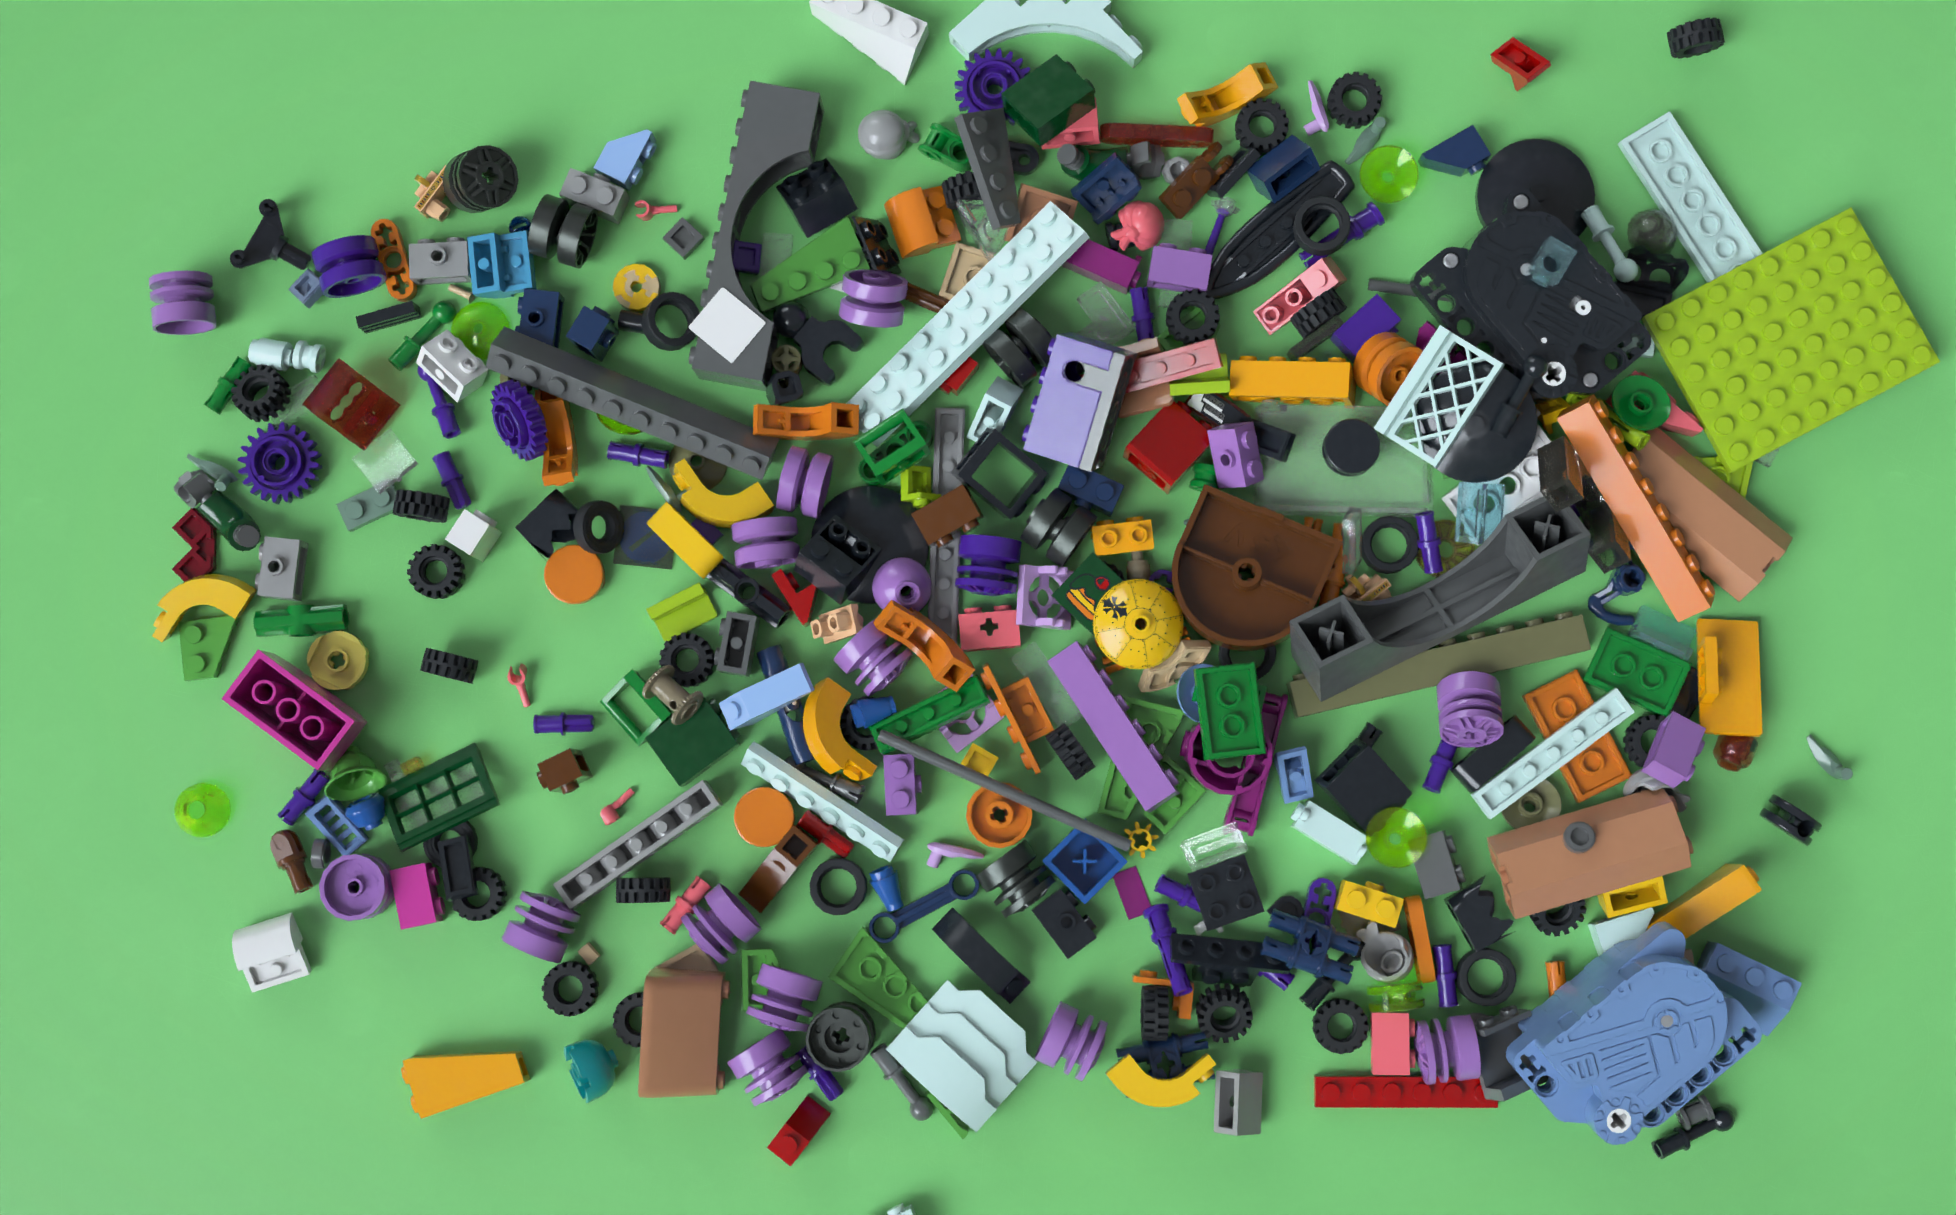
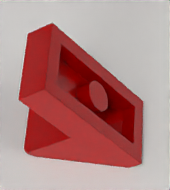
[1490,37,1551,91]
[771,569,819,627]

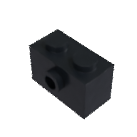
[1031,888,1097,959]

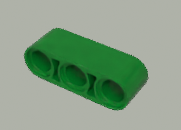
[858,420,933,486]

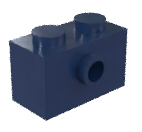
[1247,135,1321,204]
[515,289,565,349]
[566,306,619,362]
[1058,465,1124,517]

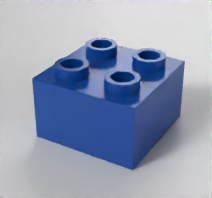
[1042,818,1128,904]

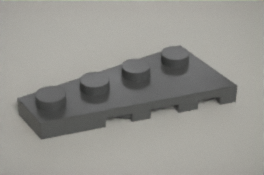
[954,108,1021,230]

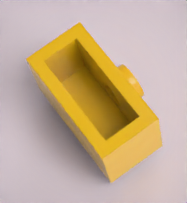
[1597,876,1668,918]
[1333,880,1404,928]

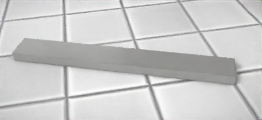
[928,408,965,644]

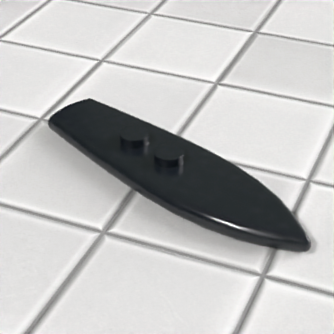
[1206,160,1355,299]

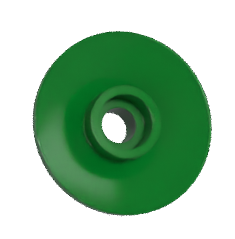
[1612,375,1671,431]

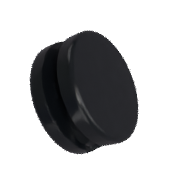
[1322,419,1380,477]
[1759,794,1822,846]

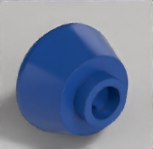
[345,793,386,831]

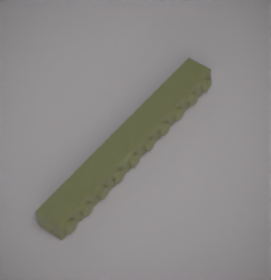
[1286,611,1591,718]

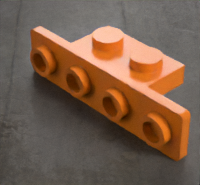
[980,663,1054,775]

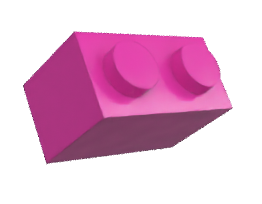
[389,862,446,930]

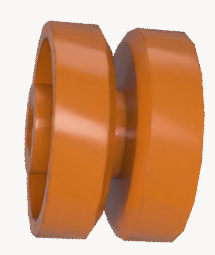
[1353,332,1423,406]
[966,782,1032,848]

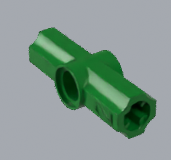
[253,604,350,637]

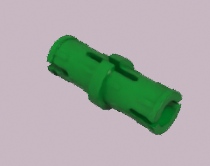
[204,356,252,415]

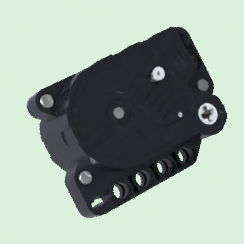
[1410,188,1651,404]

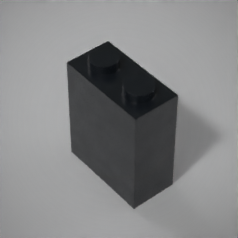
[1314,738,1413,836]

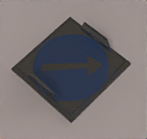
[613,505,674,570]

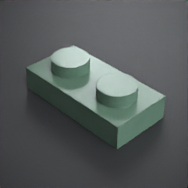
[336,479,397,532]

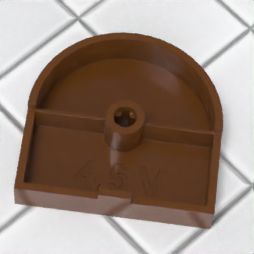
[1172,484,1343,651]

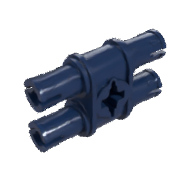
[1260,908,1361,985]
[1116,1031,1215,1098]

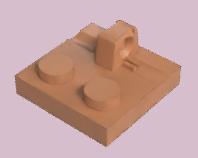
[1004,183,1078,242]

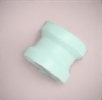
[292,340,326,373]

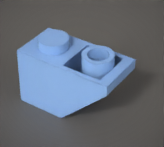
[594,129,657,191]

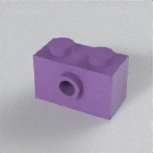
[1146,243,1213,293]
[1207,421,1264,488]
[1642,711,1706,788]
[883,754,922,816]

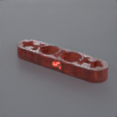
[1100,123,1214,148]

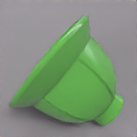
[324,746,387,801]

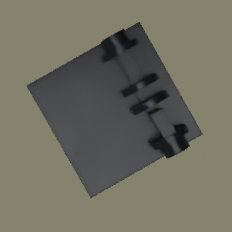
[852,216,902,274]
[1187,854,1265,931]

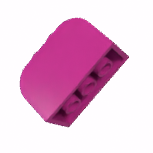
[221,650,367,772]

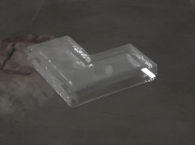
[1076,281,1136,345]

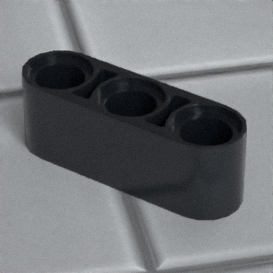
[1450,714,1536,794]

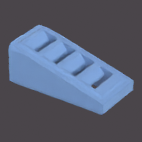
[305,795,369,855]

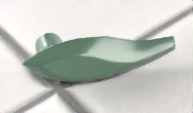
[1345,117,1386,165]
[187,454,238,492]
[646,466,687,513]
[1806,734,1853,780]

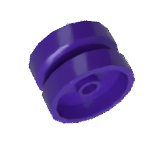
[312,235,387,298]

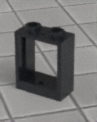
[951,427,1048,520]

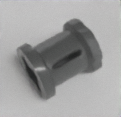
[1675,1094,1715,1131]

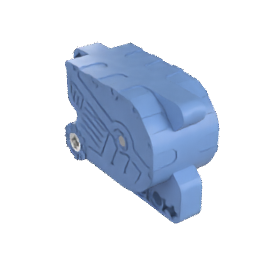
[1506,922,1762,1145]

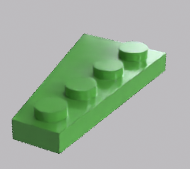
[750,216,870,314]
[1097,697,1185,821]
[828,927,928,1029]

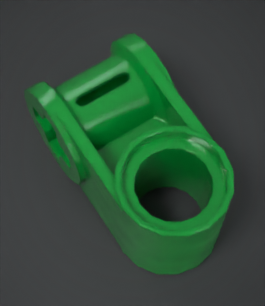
[918,123,971,172]

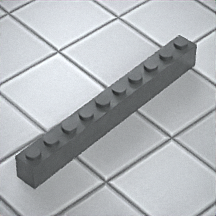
[485,327,779,480]

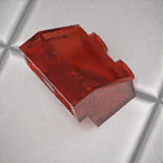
[302,358,401,451]

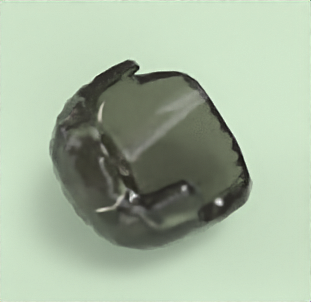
[1627,209,1677,254]

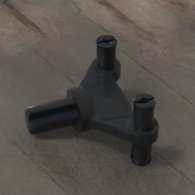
[230,199,311,270]

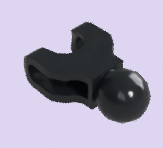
[773,301,864,386]

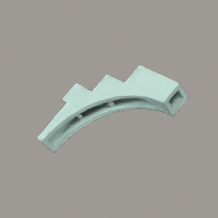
[949,0,1143,68]

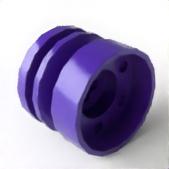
[955,534,1022,596]

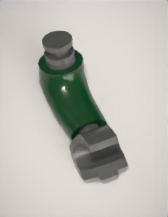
[1057,141,1165,181]
[174,469,261,551]

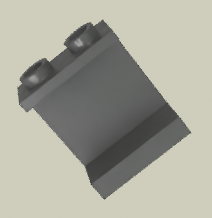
[1474,1005,1548,1101]

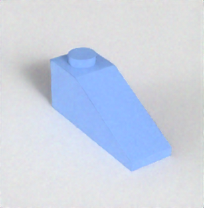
[719,663,815,730]

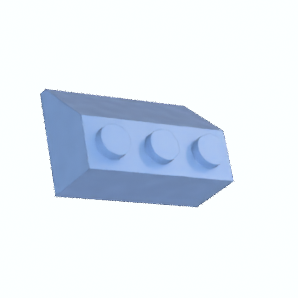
[1696,941,1802,1036]

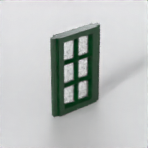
[378,743,500,852]

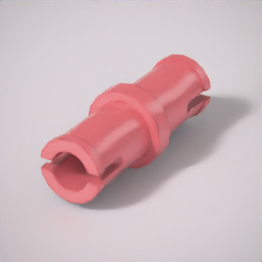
[660,876,712,935]

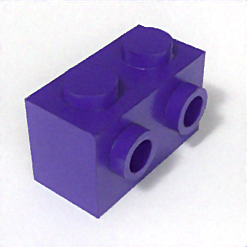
[1330,294,1401,364]

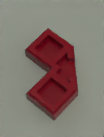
[172,507,217,582]

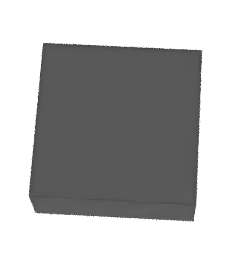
[663,217,705,260]

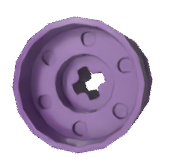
[149,270,216,335]
[833,618,913,697]
[1436,671,1504,748]
[681,883,762,964]
[501,891,581,963]
[746,963,823,1032]
[1035,1001,1108,1081]
[1414,1014,1481,1085]
[727,1029,808,1107]

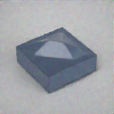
[288,268,323,309]

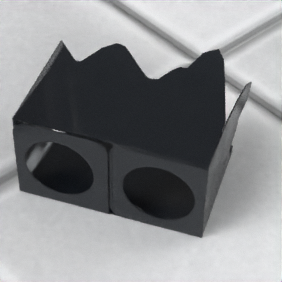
[1616,245,1689,294]
[515,489,579,561]
[1444,875,1516,952]

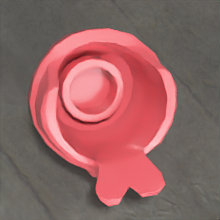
[1110,200,1165,252]

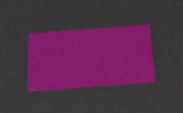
[1113,866,1151,920]

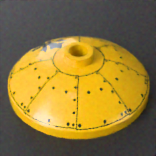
[1093,579,1183,669]

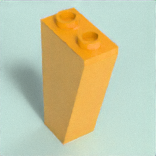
[1646,864,1762,939]
[401,1051,530,1119]

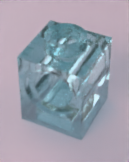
[1526,236,1577,288]

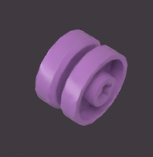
[839,269,908,328]
[776,446,834,519]
[731,516,800,569]
[319,854,394,921]

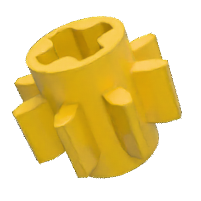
[1124,821,1159,859]

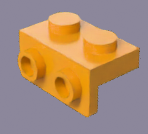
[1091,516,1154,556]

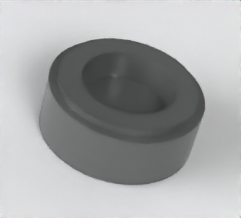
[1563,822,1596,854]
[311,838,331,869]

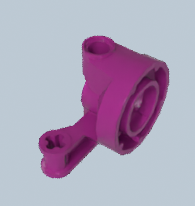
[1179,692,1288,837]

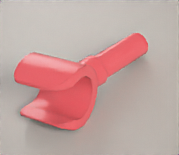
[635,200,677,221]
[507,664,531,707]
[600,788,635,826]

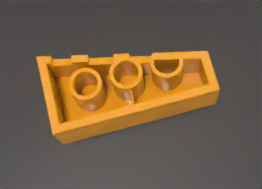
[1229,356,1356,409]

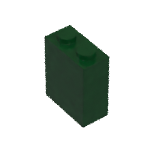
[1001,54,1096,147]
[645,696,741,787]

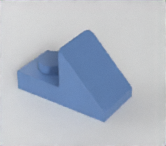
[1273,746,1314,804]

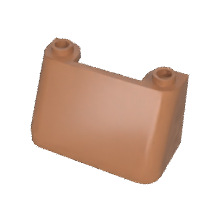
[638,968,730,1098]

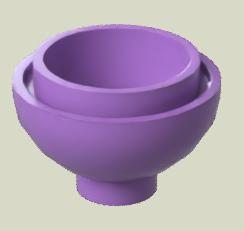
[872,557,932,612]

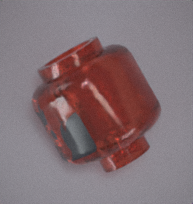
[1713,735,1758,772]

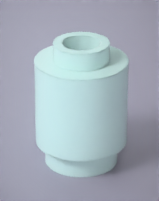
[248,337,294,371]

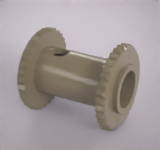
[642,665,704,725]

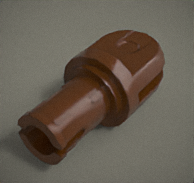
[270,829,314,894]

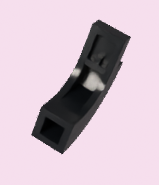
[932,907,1030,1004]

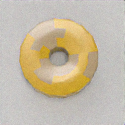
[613,264,661,312]

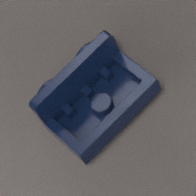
[1071,152,1142,225]

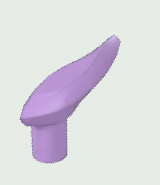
[1303,80,1329,136]
[927,842,984,868]

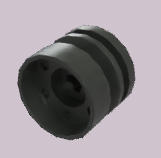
[442,145,519,213]
[975,839,1055,918]
[805,1001,876,1072]

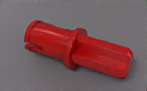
[797,810,854,858]

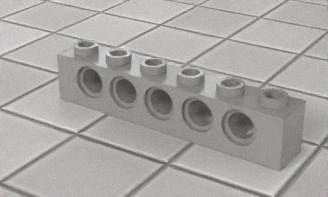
[553,780,723,910]

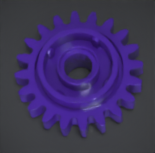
[954,48,1030,126]
[490,379,548,462]
[238,422,323,504]

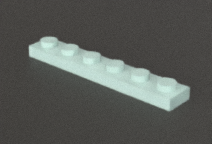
[1471,688,1634,819]
[741,741,904,862]

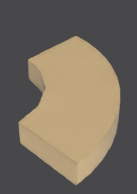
[1138,640,1212,693]

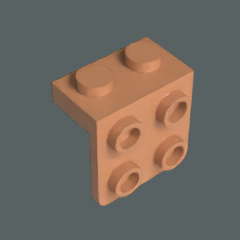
[1117,337,1174,418]

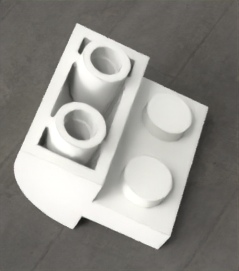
[232,913,312,993]

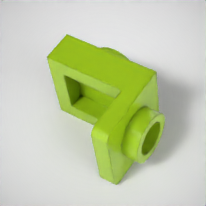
[901,465,941,508]

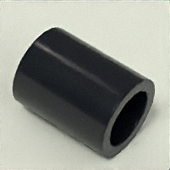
[618,310,644,334]

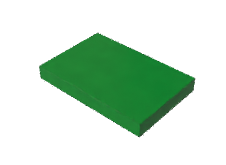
[1583,626,1692,718]
[1193,662,1266,760]

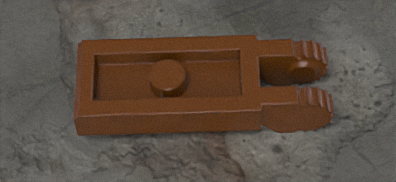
[1159,141,1234,219]

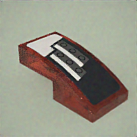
[1184,393,1251,428]

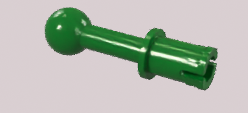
[388,301,456,371]

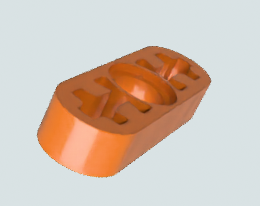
[371,219,417,302]
[1403,895,1436,984]

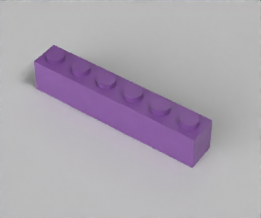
[1047,641,1180,813]

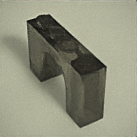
[1537,436,1631,574]

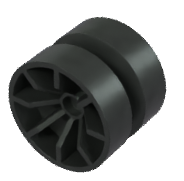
[528,194,598,269]
[982,308,1052,388]
[1020,487,1098,567]

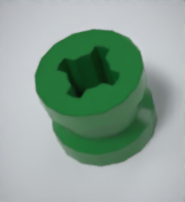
[1189,463,1219,492]

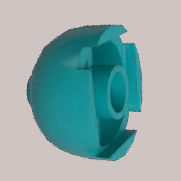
[563,1039,619,1103]

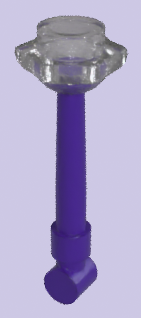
[1205,196,1240,259]

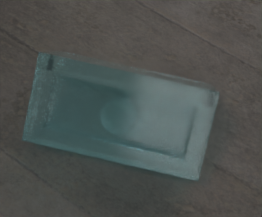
[1455,482,1505,544]
[1627,605,1696,661]

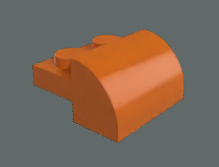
[884,186,962,259]

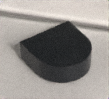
[1266,896,1303,917]

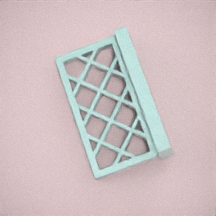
[1374,325,1504,468]

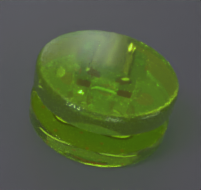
[1366,980,1426,1013]

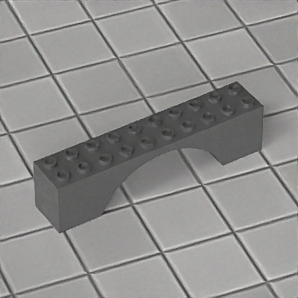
[689,81,824,391]
[1289,489,1591,702]

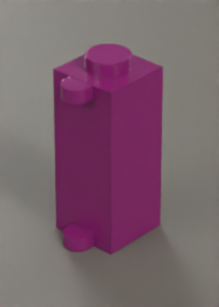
[1062,239,1142,295]

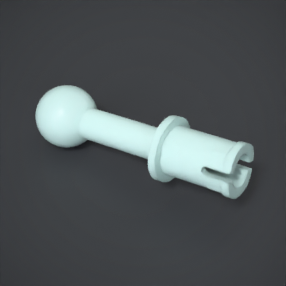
[1581,205,1638,282]

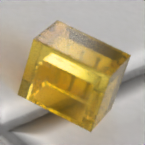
[400,756,424,776]

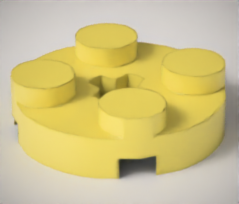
[307,631,369,691]

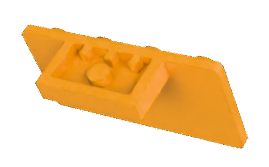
[1696,618,1763,737]

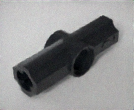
[706,559,792,629]

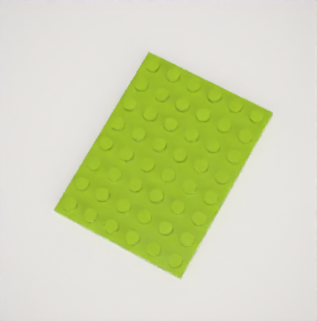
[1641,207,1940,474]

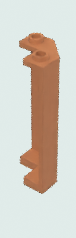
[1628,428,1793,602]
[1487,788,1693,919]

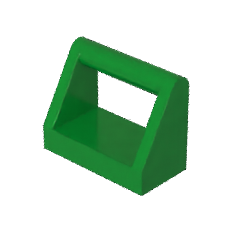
[853,408,931,486]
[600,669,673,746]

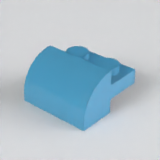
[467,230,537,299]

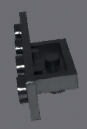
[1169,933,1290,987]

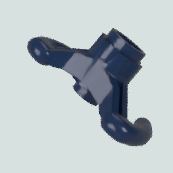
[1588,537,1646,626]

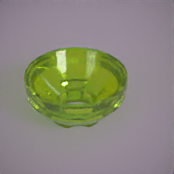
[174,783,231,837]

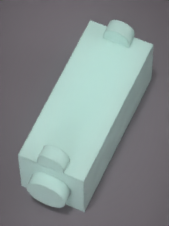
[1290,801,1372,865]

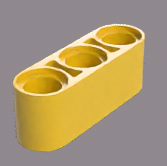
[646,501,724,579]

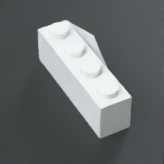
[809,0,929,86]

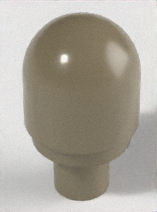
[1126,551,1151,580]

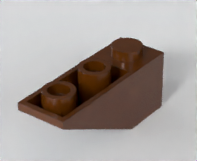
[738,825,819,913]

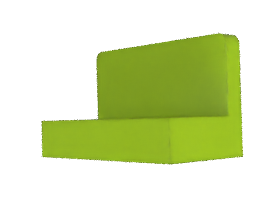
[1169,353,1230,396]
[646,582,718,642]

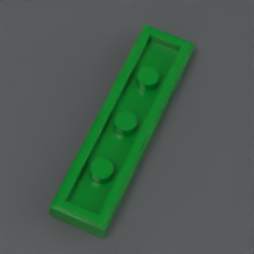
[869,674,991,755]

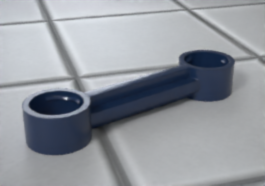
[869,870,979,943]

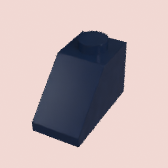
[1418,125,1491,177]

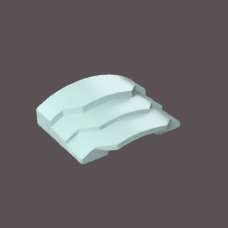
[886,980,1037,1132]

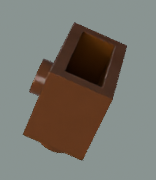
[911,484,984,548]
[537,748,593,795]

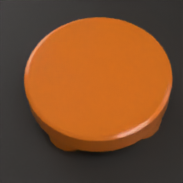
[544,545,605,605]
[734,787,795,847]

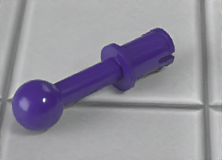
[417,365,461,439]

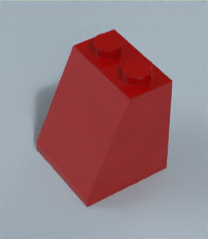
[1123,401,1212,495]

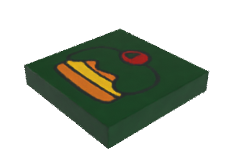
[1051,552,1124,637]

